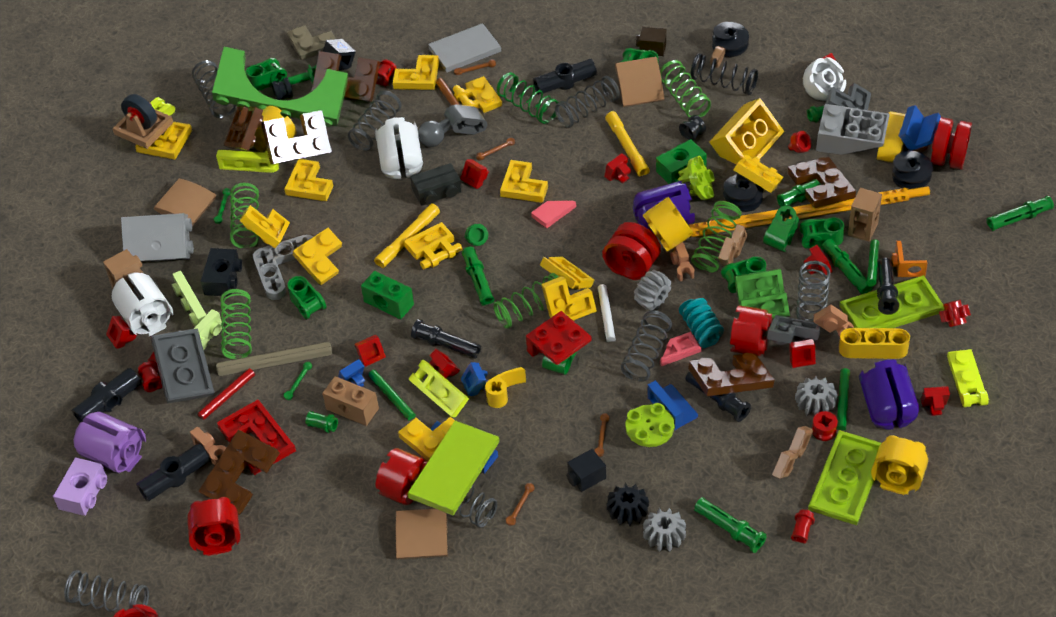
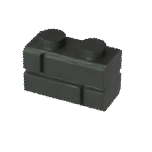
[410,163,461,206]

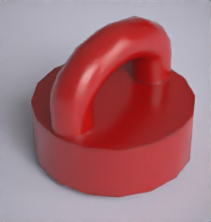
[788,131,811,153]

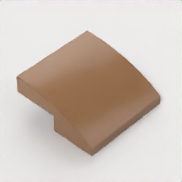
[615,57,664,107]
[154,179,217,226]
[396,509,448,559]

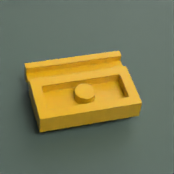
[540,257,594,290]

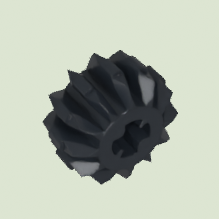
[606,482,649,526]

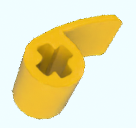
[485,367,526,408]

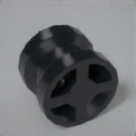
[271,77,293,100]
[679,115,706,141]

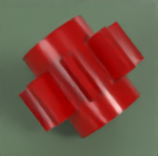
[939,300,971,327]

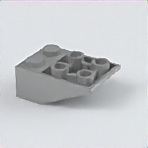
[816,104,890,155]

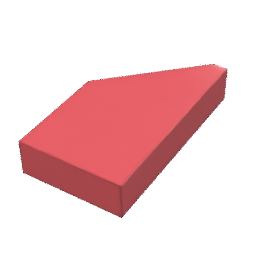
[531,201,576,228]
[660,332,701,366]

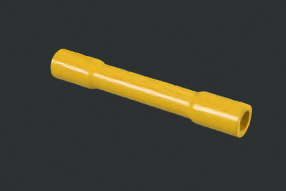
[605,111,650,177]
[374,203,440,268]

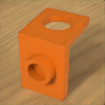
[891,241,928,277]

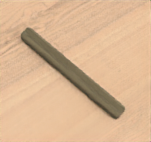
[216,342,332,376]

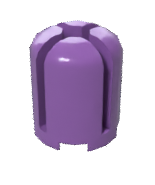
[73,412,146,474]

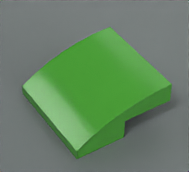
[734,269,790,319]

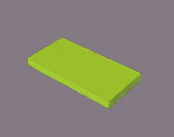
[839,275,944,328]
[408,421,499,516]
[808,430,881,525]

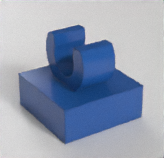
[338,359,365,387]
[461,362,489,396]

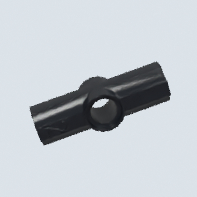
[533,58,597,95]
[71,368,142,422]
[136,444,210,501]

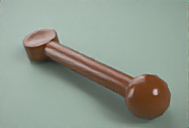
[454,59,496,75]
[476,138,515,161]
[594,413,610,457]
[506,483,535,526]

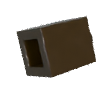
[636,26,667,56]

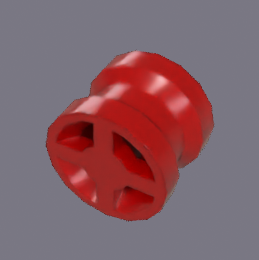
[812,411,838,441]

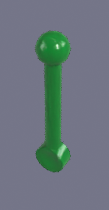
[214,188,231,224]
[284,362,312,400]

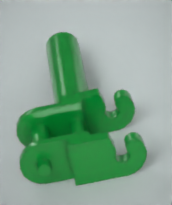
[278,64,316,85]

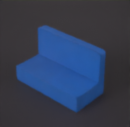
[899,105,941,151]
[647,380,698,430]

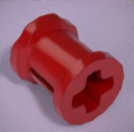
[376,59,397,86]
[138,361,163,393]

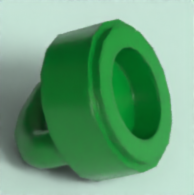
[464,224,488,246]

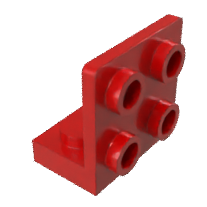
[526,311,592,365]

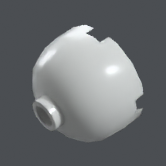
[803,57,846,101]

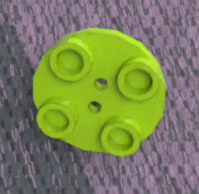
[678,156,715,200]
[625,403,675,447]

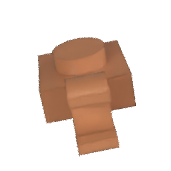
[671,242,694,281]
[814,305,854,336]
[190,426,226,465]

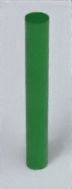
[867,239,879,287]
[836,368,850,431]
[368,370,416,421]

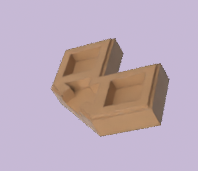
[718,224,747,266]
[772,426,813,479]

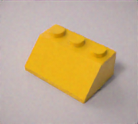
[709,98,784,164]

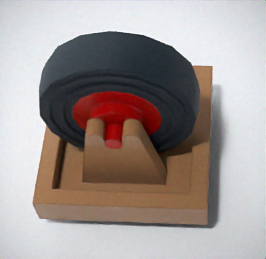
[113,94,173,149]

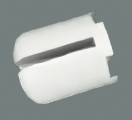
[375,117,423,179]
[112,272,173,336]

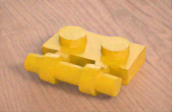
[452,76,502,113]
[733,154,783,193]
[404,222,462,270]

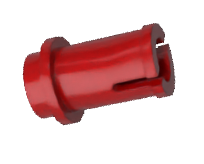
[791,509,815,544]

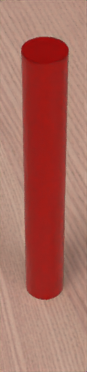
[197,368,255,420]

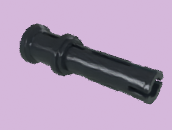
[877,258,899,315]
[411,319,481,359]
[685,372,751,422]

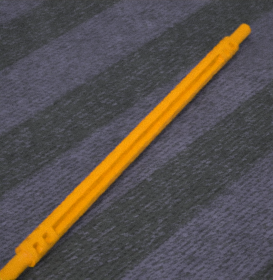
[689,186,930,238]

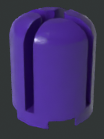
[633,181,695,234]
[859,359,919,430]

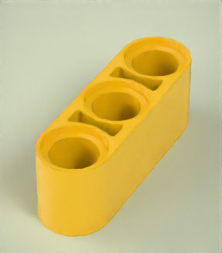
[877,111,906,163]
[839,328,910,359]

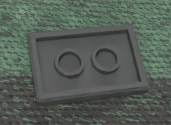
[151,328,215,404]

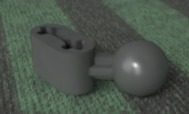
[418,105,487,147]

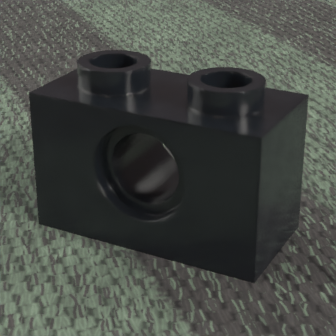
[201,248,242,297]

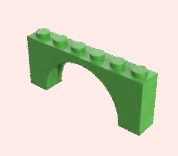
[212,47,348,127]

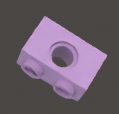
[53,457,107,516]

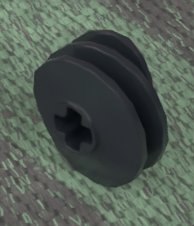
[712,22,749,57]
[892,151,933,190]
[723,174,763,212]

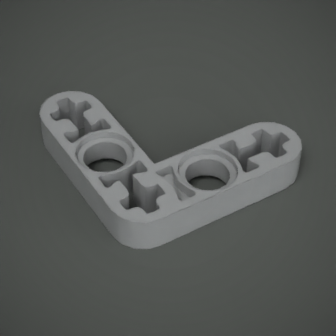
[253,235,313,300]

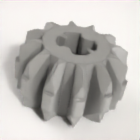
[634,270,671,310]
[795,376,837,416]
[643,508,686,552]

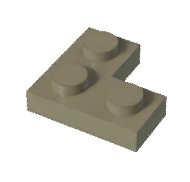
[287,25,336,60]

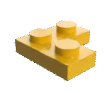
[393,55,439,90]
[135,122,192,160]
[284,159,333,202]
[500,160,548,203]
[240,205,290,248]
[293,228,342,285]
[541,276,597,321]
[398,417,455,461]

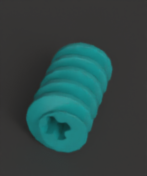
[679,298,724,349]

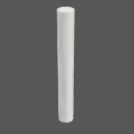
[597,284,616,342]

